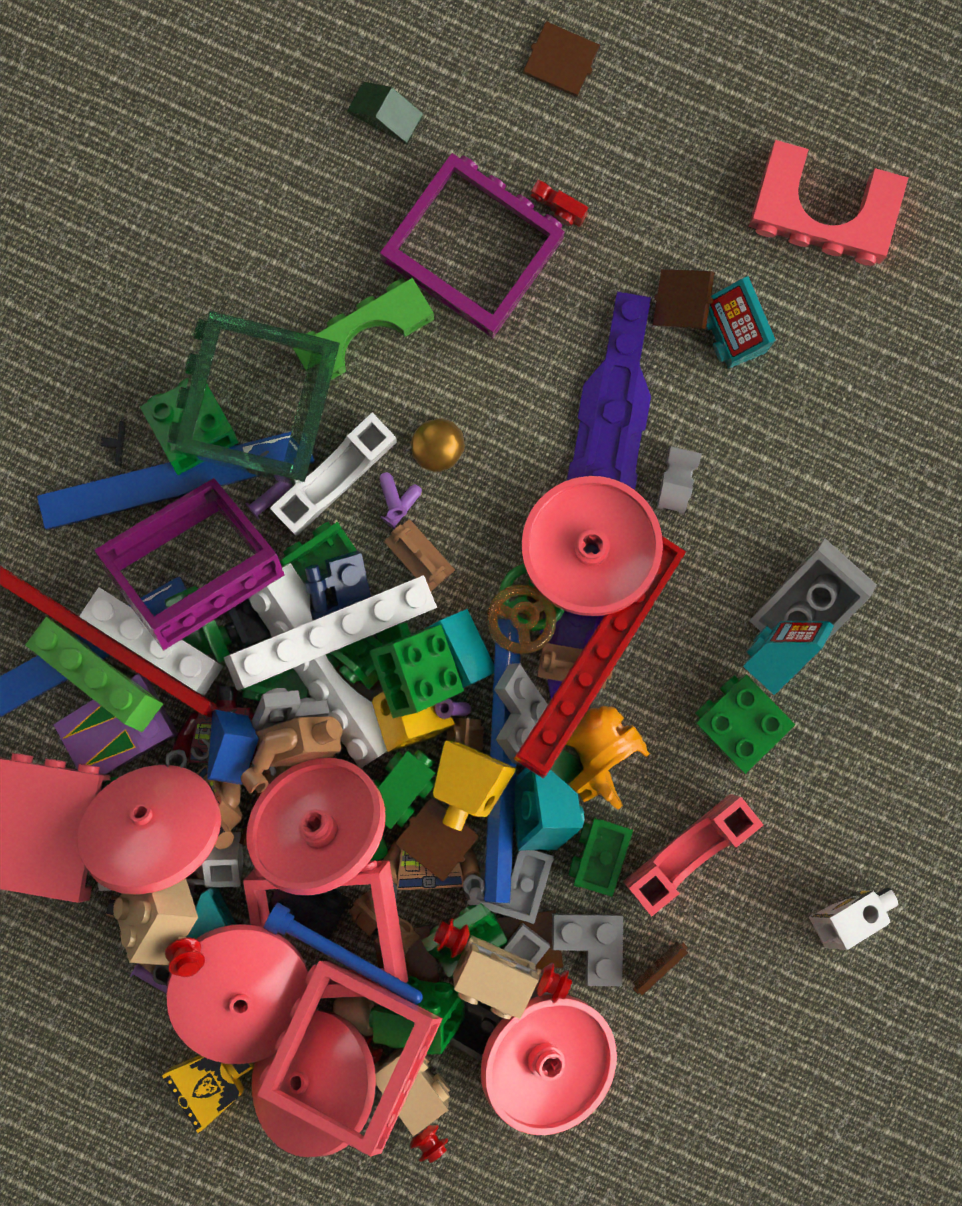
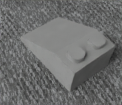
[749,538,877,641]

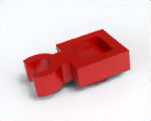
[530,180,589,227]

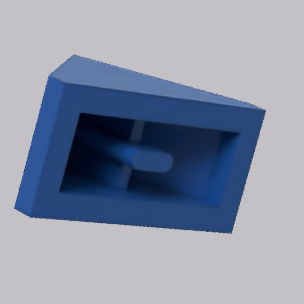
[207,710,259,785]

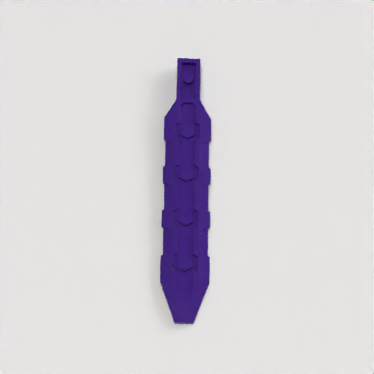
[540,291,651,699]

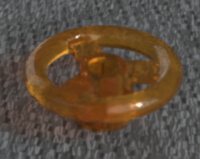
[487,585,557,654]

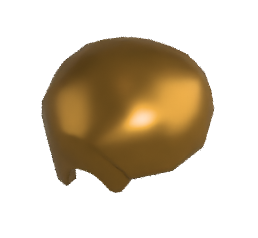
[411,418,465,472]

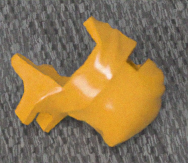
[566,706,651,809]

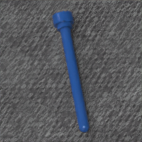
[263,903,423,1004]

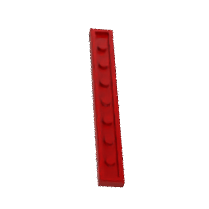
[513,536,686,779]
[0,566,218,718]

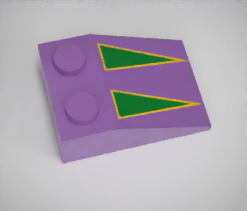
[53,673,178,775]

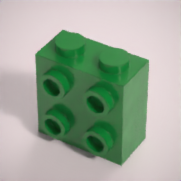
[140,374,239,475]
[370,624,464,718]
[693,674,795,774]
[374,749,437,829]
[369,976,465,1054]

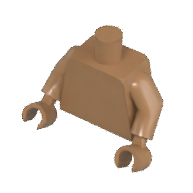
[241,716,342,793]

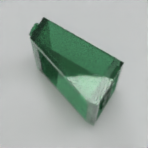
[167,311,340,485]

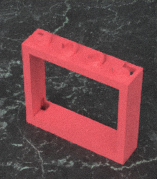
[243,860,409,998]
[257,961,443,1157]

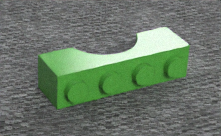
[293,278,434,389]
[25,617,164,732]

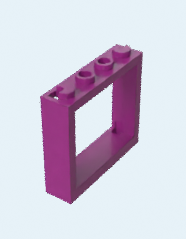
[380,153,565,339]
[94,478,285,651]

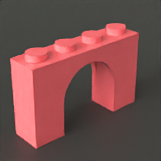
[749,140,908,266]
[622,794,764,917]

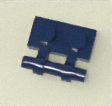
[304,551,371,621]

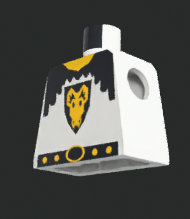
[809,887,898,950]

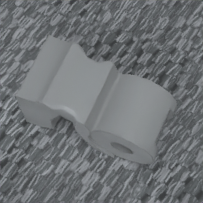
[657,446,702,515]

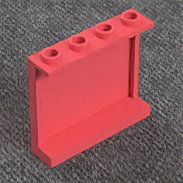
[0,753,110,903]

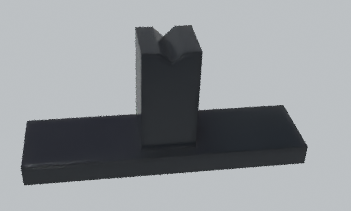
[100,421,126,467]

